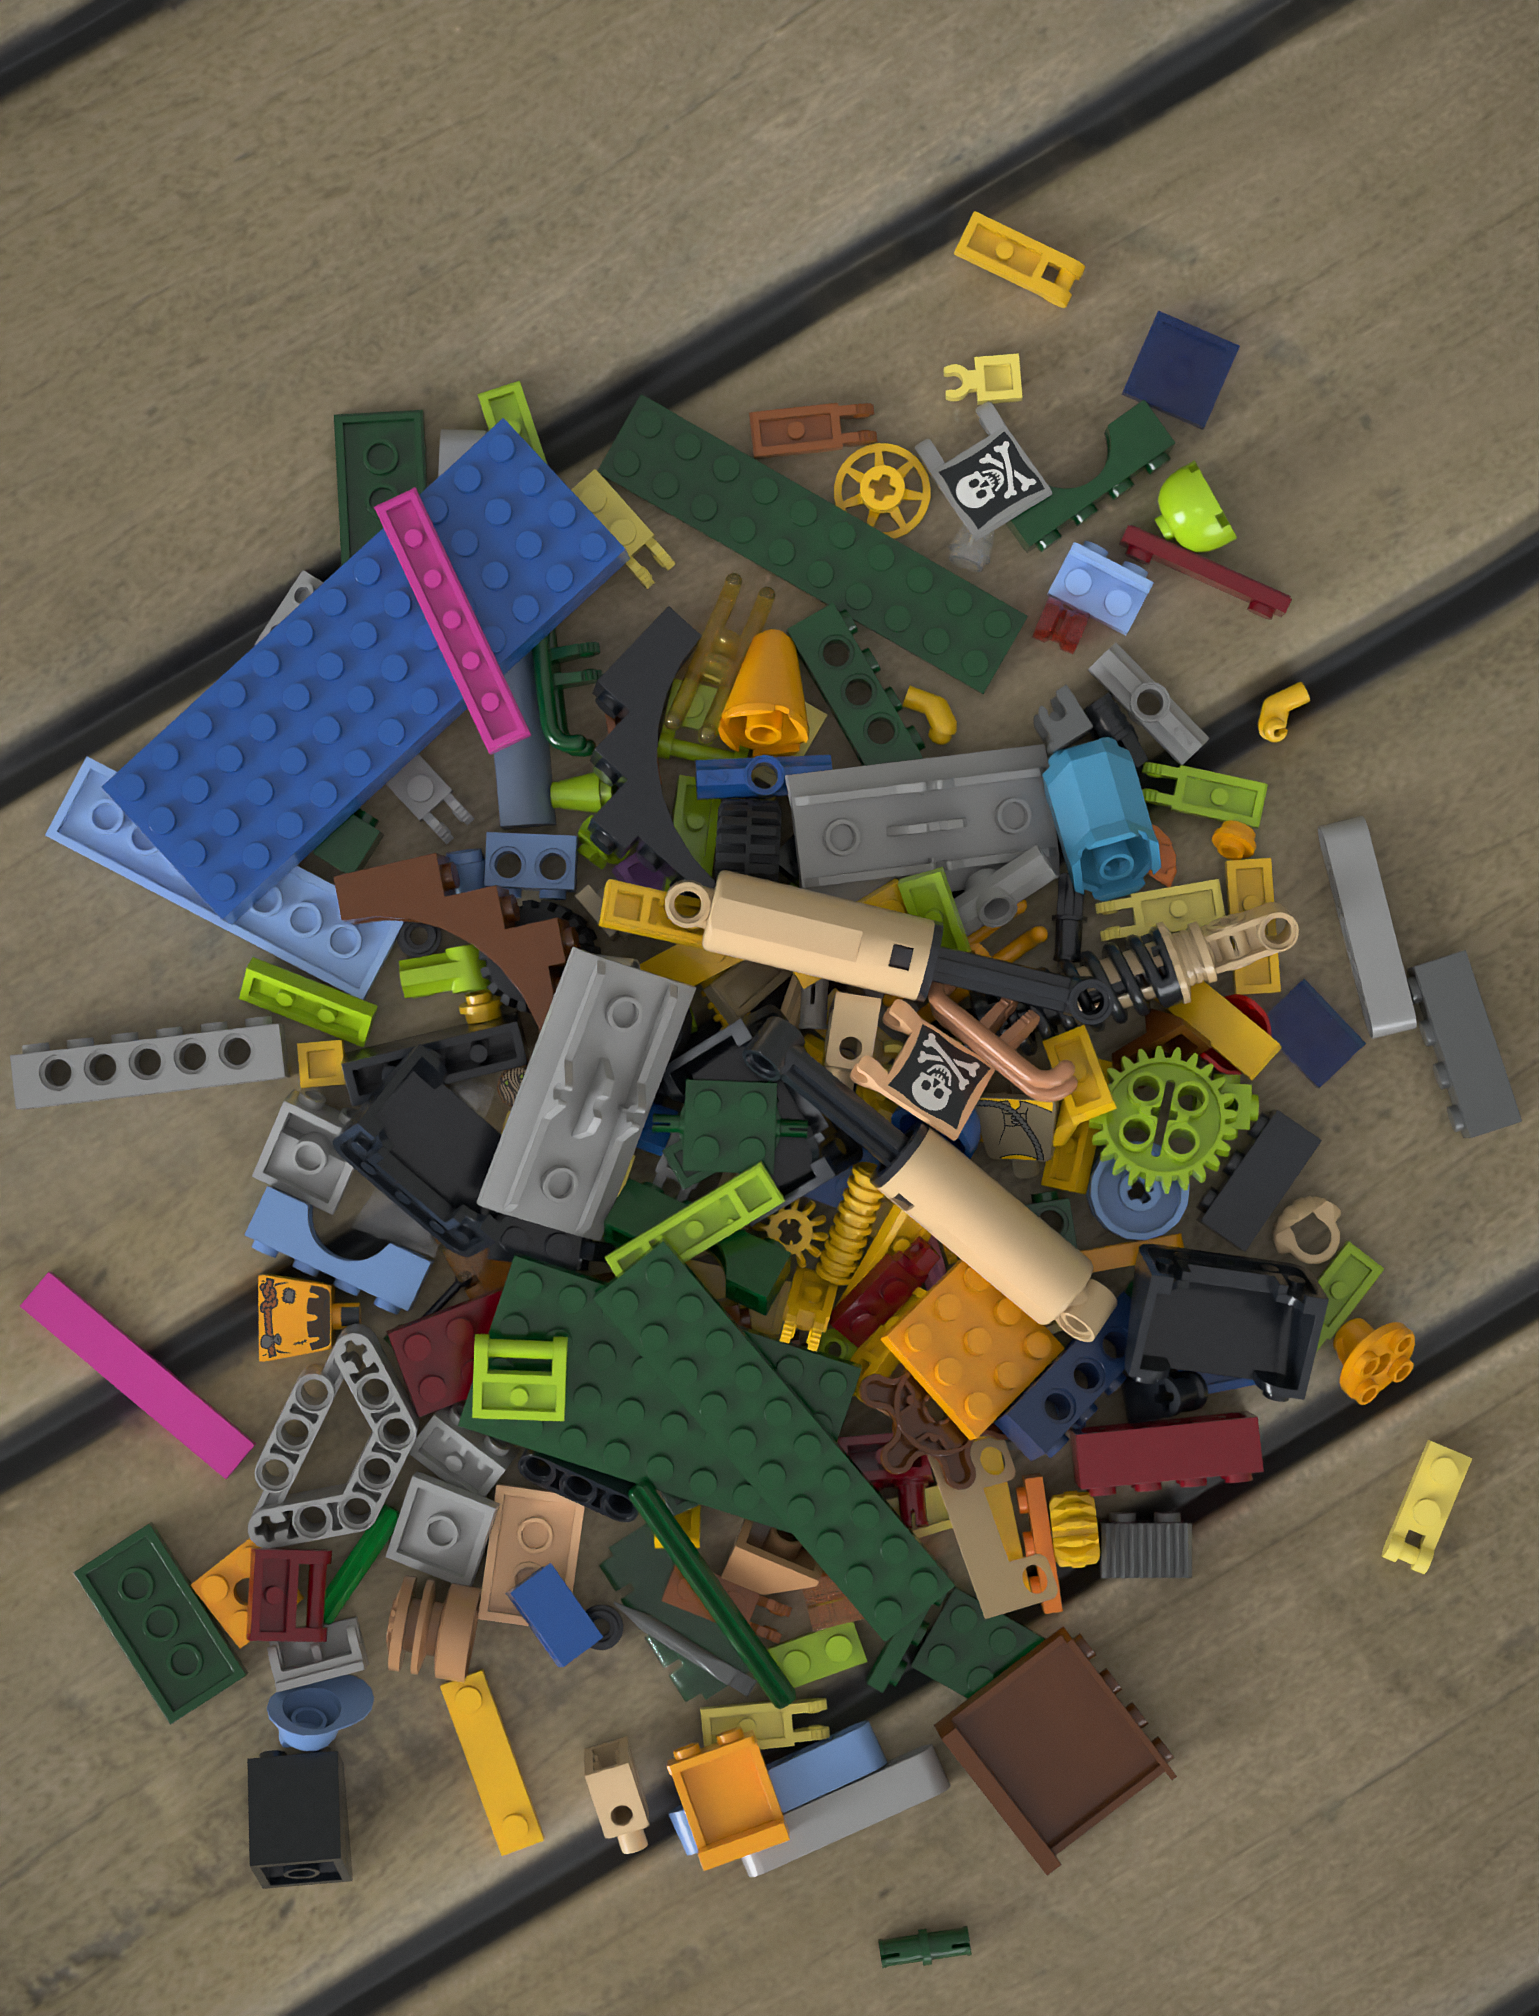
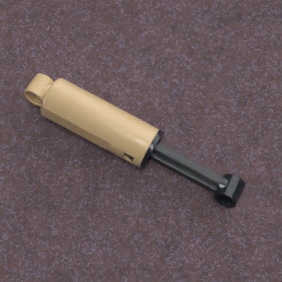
[665,870,1114,1025]
[742,1016,1117,1342]

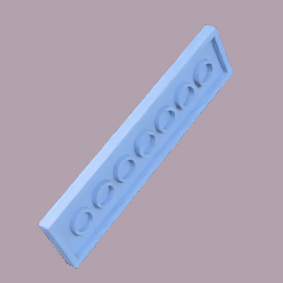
[45,756,405,1001]

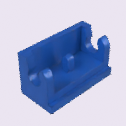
[506,1563,603,1667]

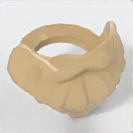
[1272,1196,1341,1264]

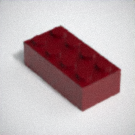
[1069,1411,1264,1496]

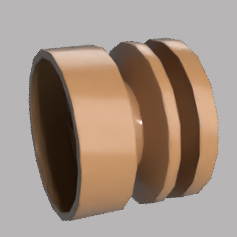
[386,1575,482,1683]

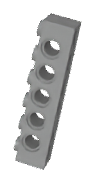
[10,1016,290,1110]

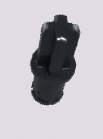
[1052,873,1088,963]

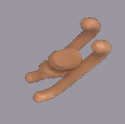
[927,981,1078,1103]

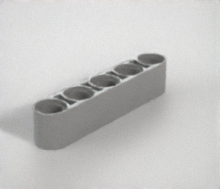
[1318,816,1417,1039]
[741,1744,951,1878]

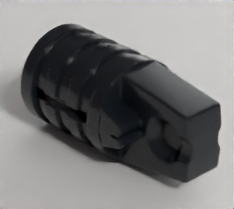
[1083,692,1148,769]

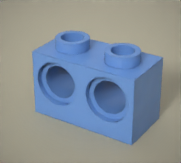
[484,832,579,900]

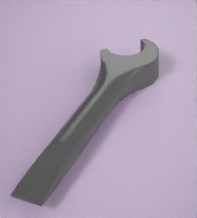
[613,1601,757,1697]

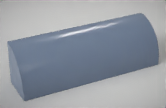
[494,651,557,830]

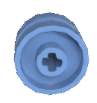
[1085,1141,1190,1240]

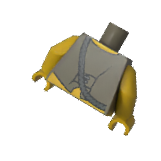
[975,1074,1079,1178]

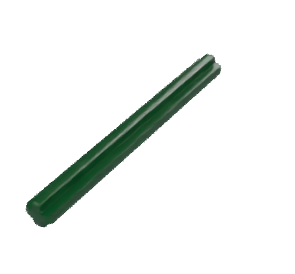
[628,1480,796,1709]

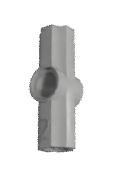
[1088,643,1210,765]
[954,845,1059,937]

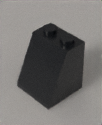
[247,1747,353,1889]

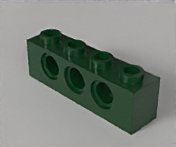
[786,603,926,766]

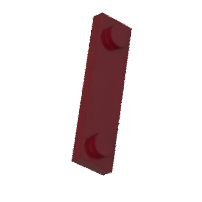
[1119,525,1292,620]

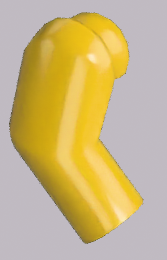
[1258,681,1310,743]
[902,685,957,745]

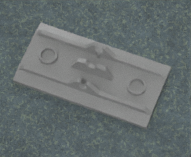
[785,744,1059,901]
[476,946,696,1241]

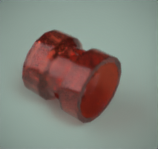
[1032,596,1090,655]

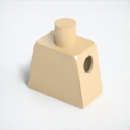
[584,1736,649,1854]

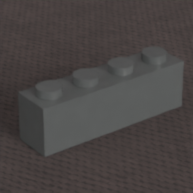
[1407,950,1522,1138]

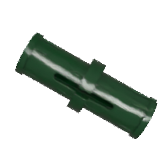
[878,1926,972,1969]

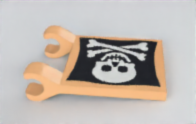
[850,999,995,1141]

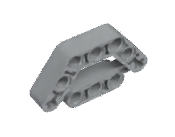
[248,1324,419,1548]

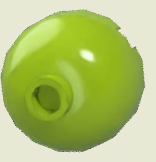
[1154,460,1237,553]

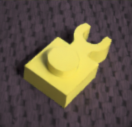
[943,353,1023,405]

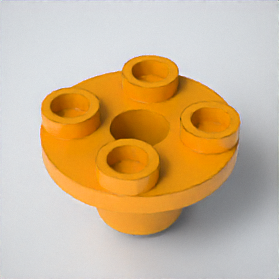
[1333,1318,1415,1405]

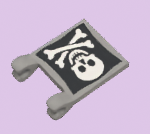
[915,401,1052,541]

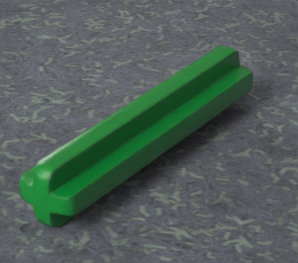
[324,1504,400,1625]

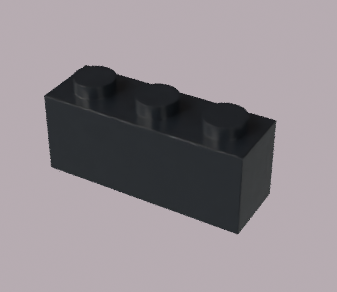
[1196,1109,1322,1252]

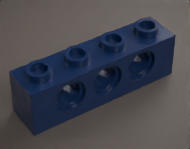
[993,1291,1131,1461]

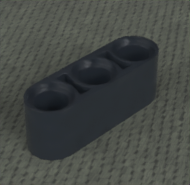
[518,1448,639,1522]

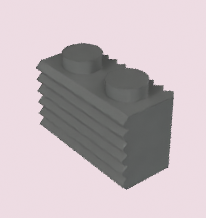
[1098,1511,1192,1578]

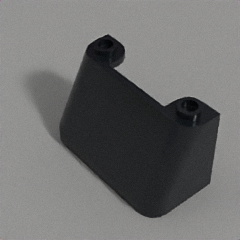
[662,1005,863,1226]
[332,1044,515,1257]
[1125,1244,1329,1402]

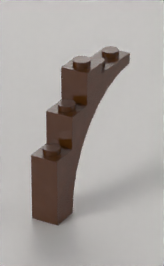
[333,853,580,1032]

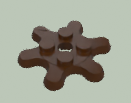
[859,1368,1008,1490]

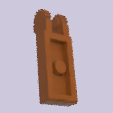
[749,403,878,459]
[660,1563,792,1644]

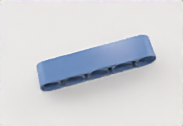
[668,1720,887,1855]

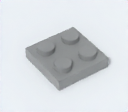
[386,1471,500,1586]

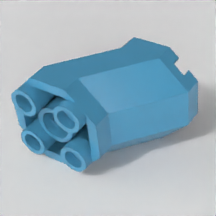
[1042,737,1161,902]

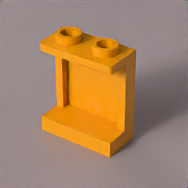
[667,1727,790,1871]

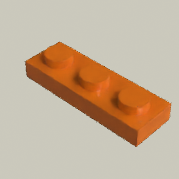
[1016,1473,1063,1614]

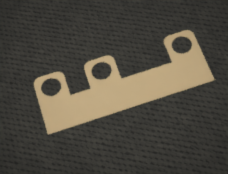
[925,1397,1058,1619]

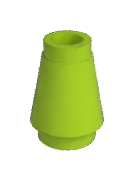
[550,772,617,813]

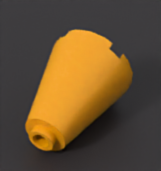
[718,629,809,757]

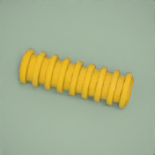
[815,1162,885,1286]

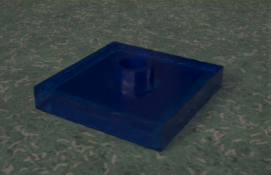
[1121,310,1240,430]

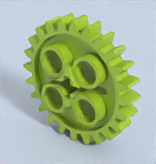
[1089,1046,1238,1194]

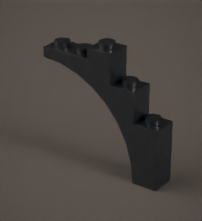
[587,606,716,899]

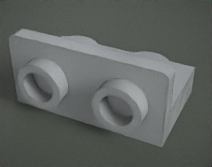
[409,1403,519,1497]

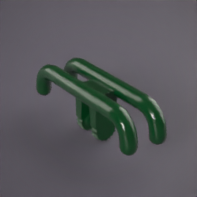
[531,628,603,757]

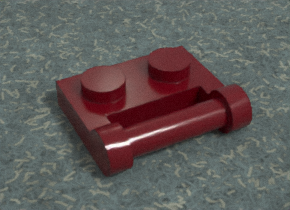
[246,1548,332,1642]

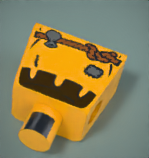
[258,1274,361,1362]

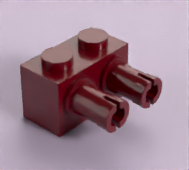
[838,1433,934,1529]

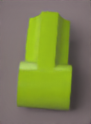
[399,944,491,999]

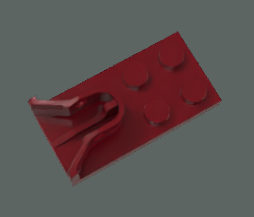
[386,1286,504,1417]

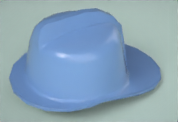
[267,1675,374,1751]

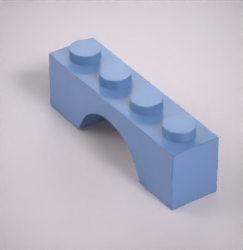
[245,1186,434,1315]

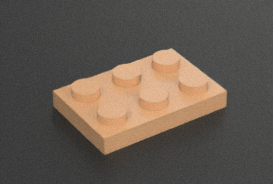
[478,1483,585,1626]

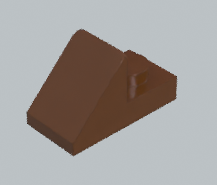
[1111,1008,1211,1089]

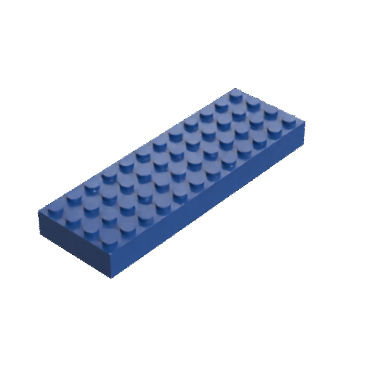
[101,418,630,925]

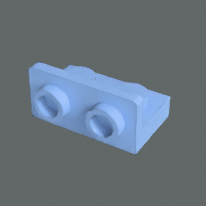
[1047,541,1154,636]

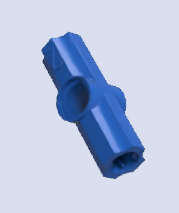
[695,755,832,800]

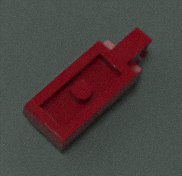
[829,1236,941,1348]

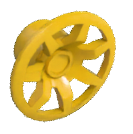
[834,443,931,539]

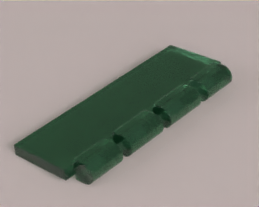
[598,1523,750,1702]

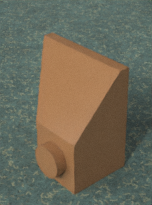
[721,1518,823,1595]

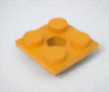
[190,1538,305,1649]

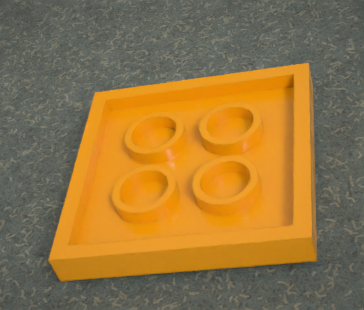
[880,1259,1065,1441]

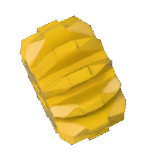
[752,1198,828,1268]
[1049,1490,1100,1568]

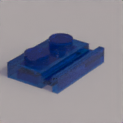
[1266,979,1366,1089]

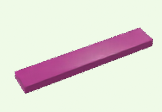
[374,488,532,755]
[20,1271,256,1479]

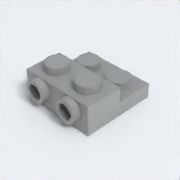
[252,1088,358,1215]

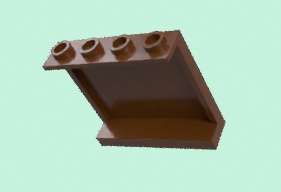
[934,1626,1177,1876]

